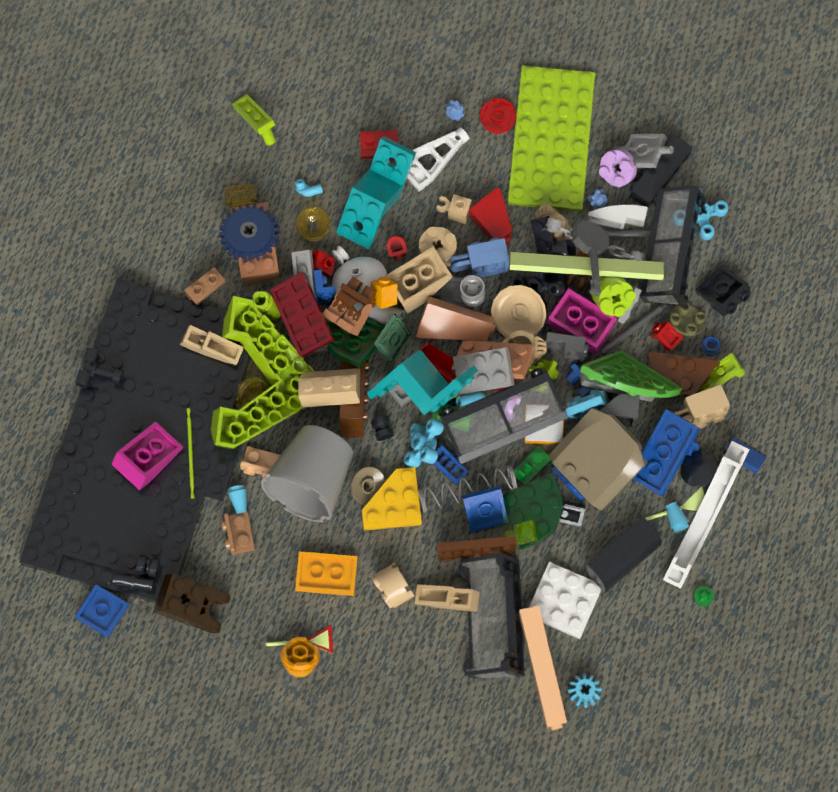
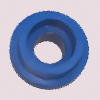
[702,336,721,355]

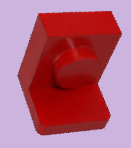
[649,322,684,351]

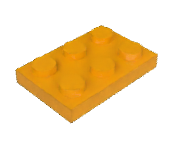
[295,551,358,596]

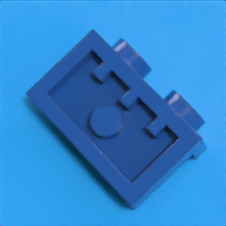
[314,270,336,306]

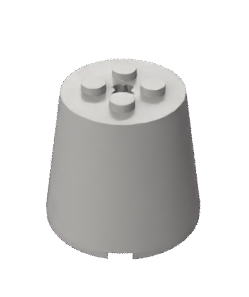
[261,425,354,522]

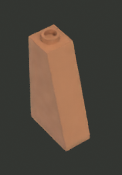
[416,296,496,341]

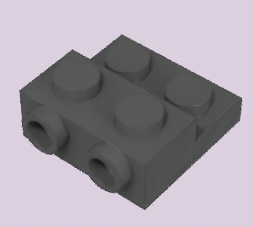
[546,332,589,365]

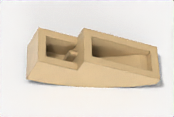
[180,325,244,365]
[414,584,480,612]

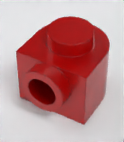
[387,235,408,259]

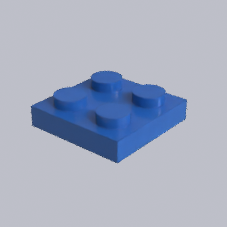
[462,486,508,533]
[75,584,130,638]

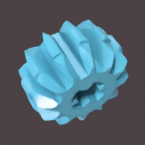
[568,673,602,708]

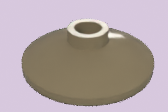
[350,467,386,505]

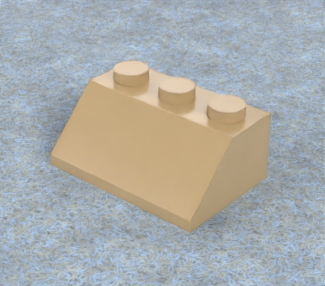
[298,368,360,407]

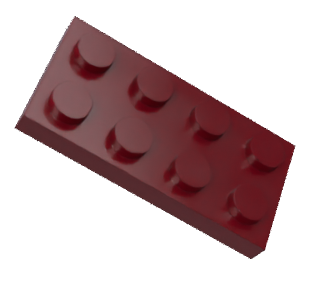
[270,272,335,358]

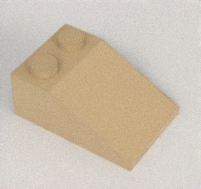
[385,247,452,314]

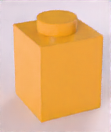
[371,277,398,309]

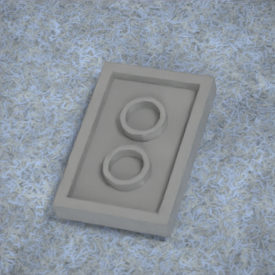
[453,347,515,395]

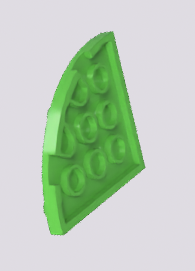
[580,350,683,398]

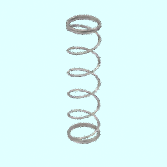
[417,465,517,514]

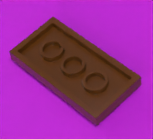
[437,536,517,562]

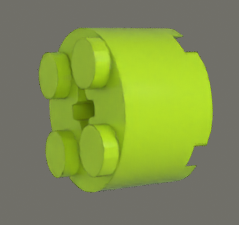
[591,276,636,317]

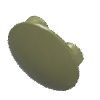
[668,303,706,336]

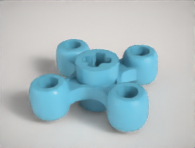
[674,189,729,240]
[404,418,444,468]

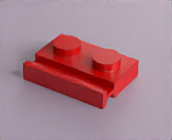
[360,130,398,159]

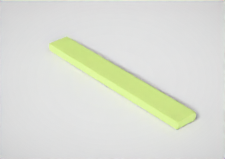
[510,252,664,280]

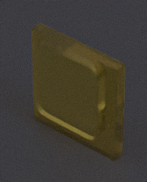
[225,184,256,208]

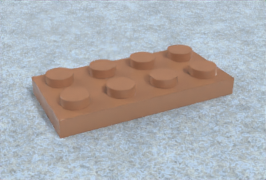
[451,340,535,379]

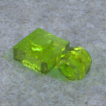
[502,520,537,545]

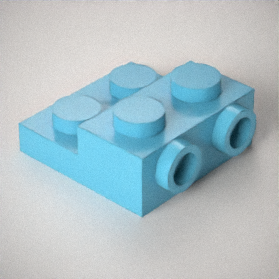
[565,389,610,420]

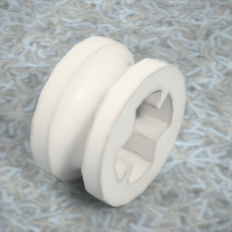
[332,246,349,265]

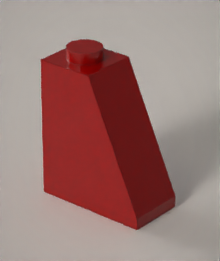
[469,187,512,245]

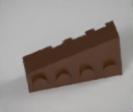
[340,360,369,438]

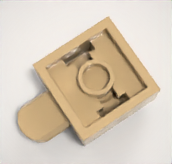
[675,384,730,429]

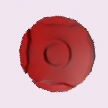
[480,98,517,134]

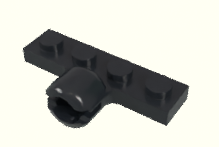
[530,216,576,294]

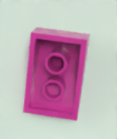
[112,421,183,490]

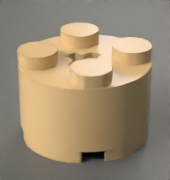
[419,227,457,267]
[372,562,415,609]

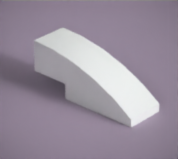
[587,205,648,230]

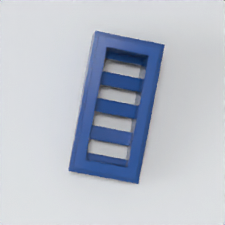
[433,444,469,485]

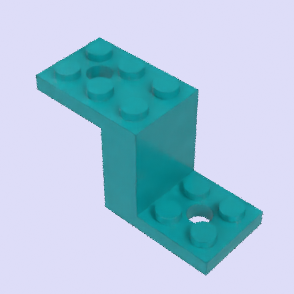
[336,136,416,249]
[367,350,479,415]

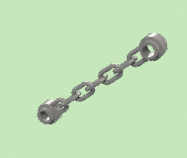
[546,218,645,261]

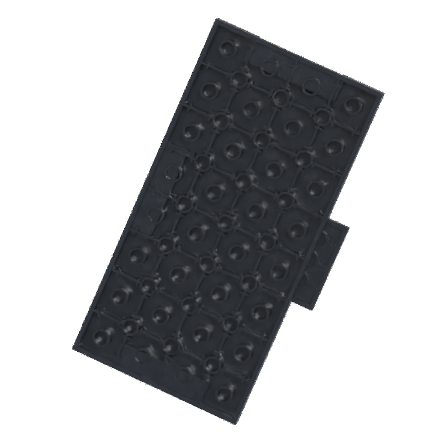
[19,278,251,603]

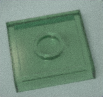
[374,313,412,364]

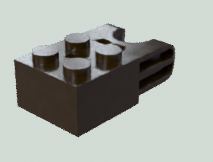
[153,573,231,633]

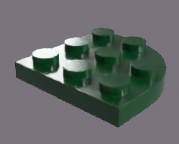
[326,318,386,369]
[502,473,564,550]

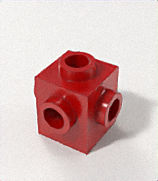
[312,250,335,277]

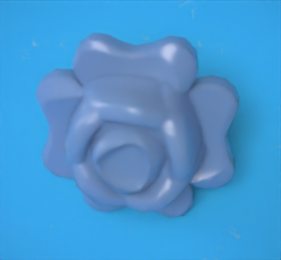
[446,99,464,122]
[588,189,608,210]

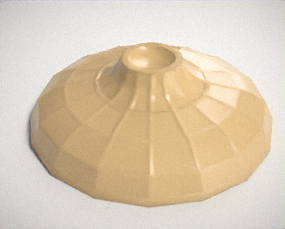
[491,285,546,337]

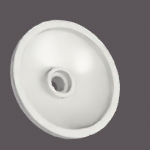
[332,257,387,294]

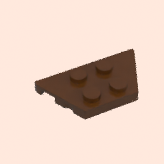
[648,351,720,396]

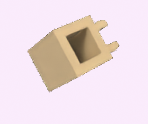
[436,195,472,224]

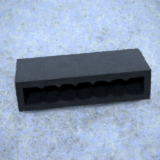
[584,517,662,593]

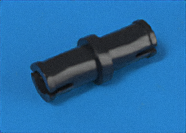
[112,572,154,591]

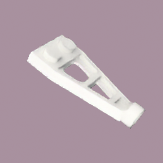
[395,128,469,192]

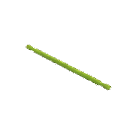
[187,408,195,498]

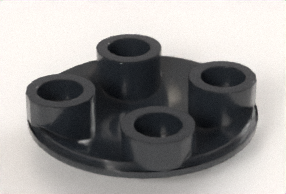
[680,451,718,487]

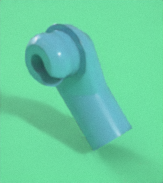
[295,179,323,197]

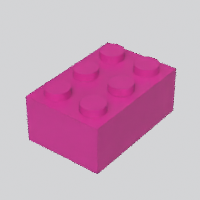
[547,288,617,355]

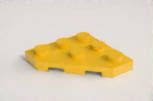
[361,467,422,531]

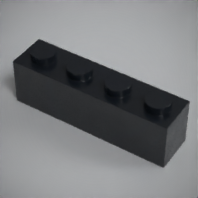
[630,135,693,209]

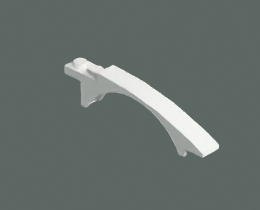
[663,441,750,589]

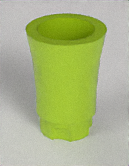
[252,291,281,321]

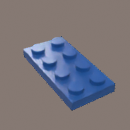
[633,409,700,496]

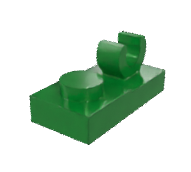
[513,446,551,485]

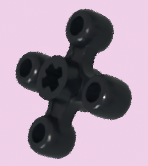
[513,271,565,309]

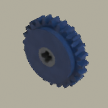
[219,203,280,263]

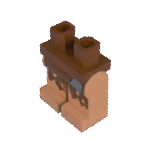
[323,277,377,336]

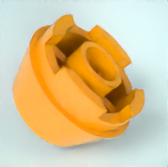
[280,637,320,677]

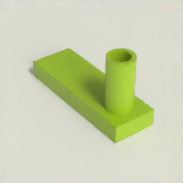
[232,94,276,146]
[700,353,745,392]

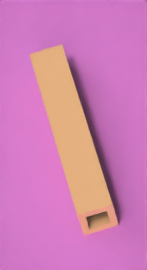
[519,606,567,731]

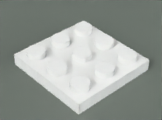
[529,562,601,639]

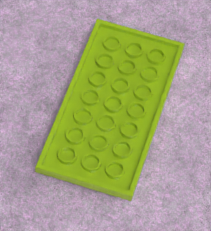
[508,66,595,212]

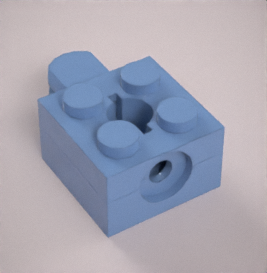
[449,238,509,278]

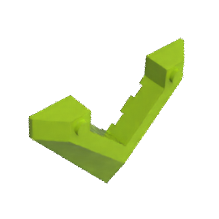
[211,296,315,449]

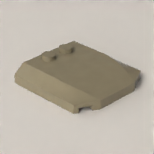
[549,408,647,511]

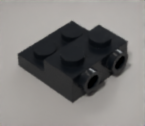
[695,265,751,317]

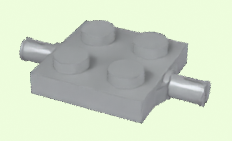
[613,134,673,168]

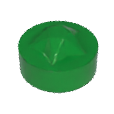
[693,586,714,607]

